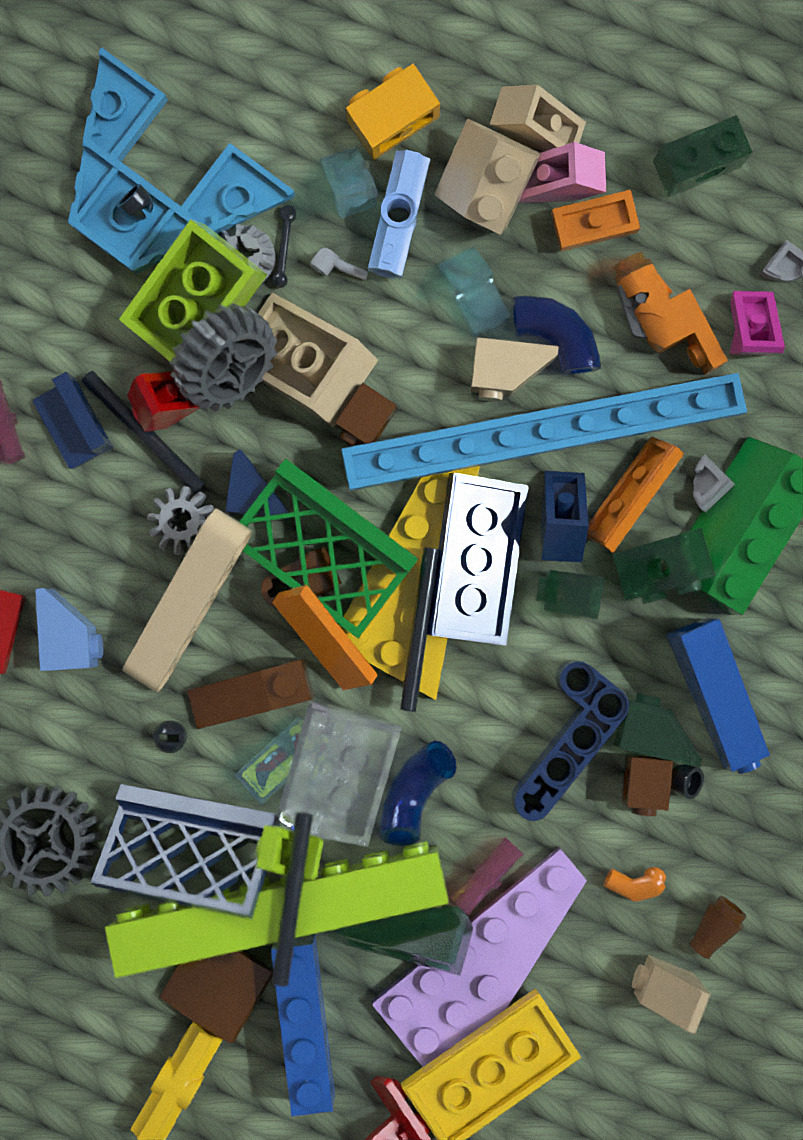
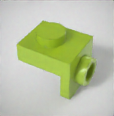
[256,825,323,880]

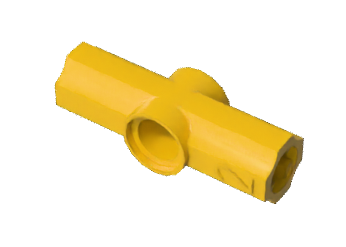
[130,1022,223,1140]

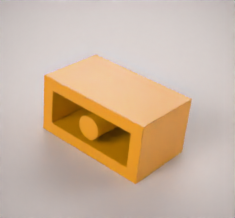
[346,63,440,161]

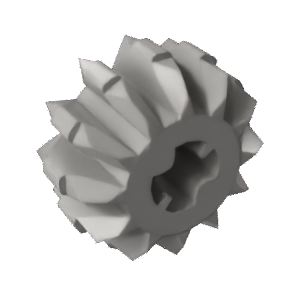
[147,486,215,555]

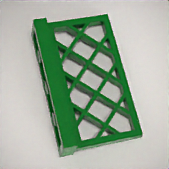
[239,458,418,639]

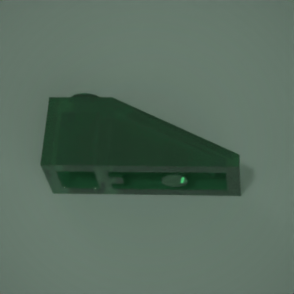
[337,905,474,976]

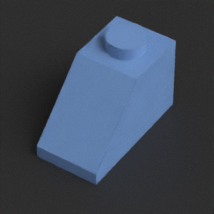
[35,588,103,671]

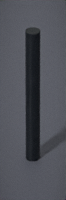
[82,371,206,495]
[400,547,440,712]
[271,811,313,987]

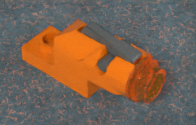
[613,251,728,375]

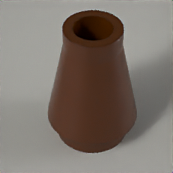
[689,896,747,959]

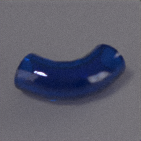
[512,296,602,375]
[380,741,457,846]

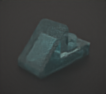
[320,146,378,217]
[438,247,510,337]

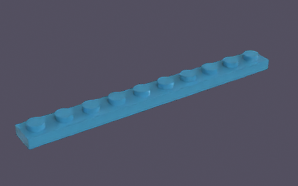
[341,373,747,491]

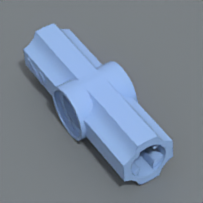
[368,150,430,279]

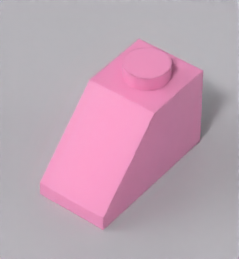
[519,142,606,203]

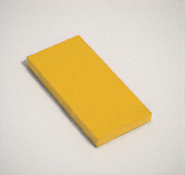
[401,988,582,1140]

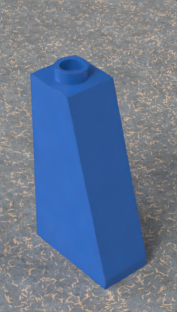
[665,619,770,774]

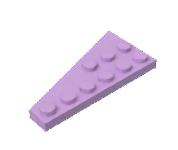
[372,847,587,1067]

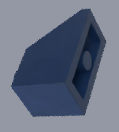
[541,471,589,563]

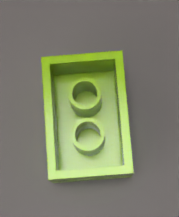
[119,219,267,361]

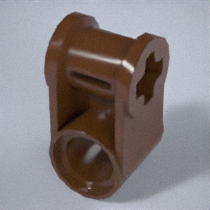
[261,547,342,609]

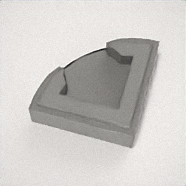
[759,240,803,283]
[693,454,735,512]

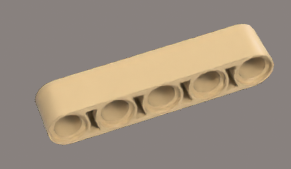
[122,508,252,693]

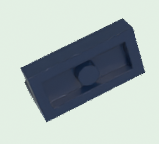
[33,372,114,469]

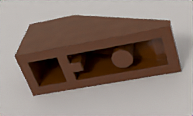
[187,658,314,729]

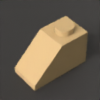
[490,85,586,152]
[470,338,559,402]
[632,955,710,1034]

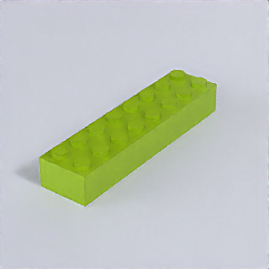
[105,841,449,978]

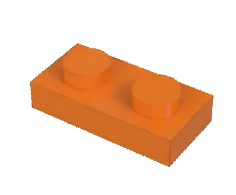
[551,190,640,252]

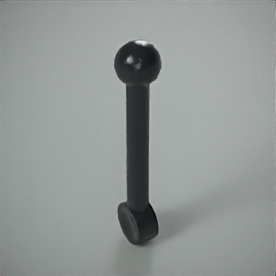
[272,205,297,288]

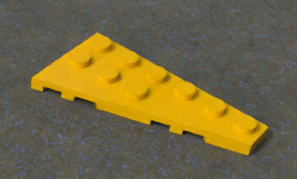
[339,466,480,700]

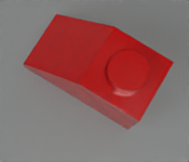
[127,372,200,432]

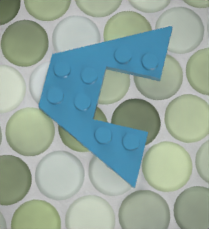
[68,47,295,274]

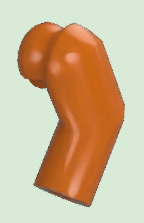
[603,867,666,902]

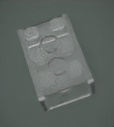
[277,700,402,847]

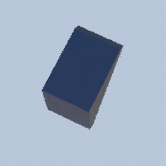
[226,449,290,521]

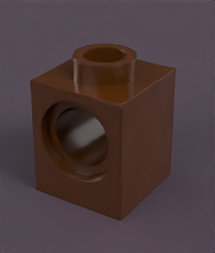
[335,383,397,447]
[621,753,673,816]

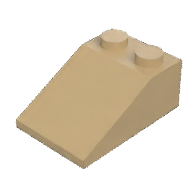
[258,292,378,427]

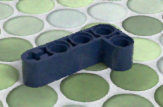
[512,660,629,821]

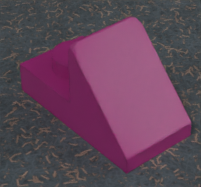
[730,291,785,356]

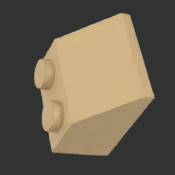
[434,119,541,235]

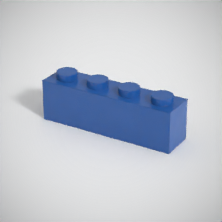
[271,933,335,1116]

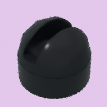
[117,184,153,221]
[153,720,187,754]
[671,764,704,799]

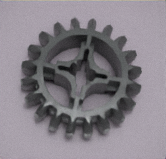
[169,302,277,412]
[0,784,101,896]

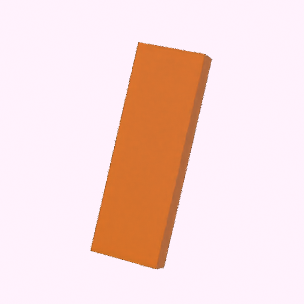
[587,436,684,553]
[272,585,378,691]

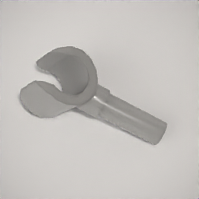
[310,248,369,280]

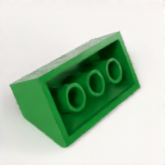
[664,436,803,615]

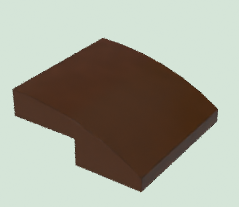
[159,949,273,1043]

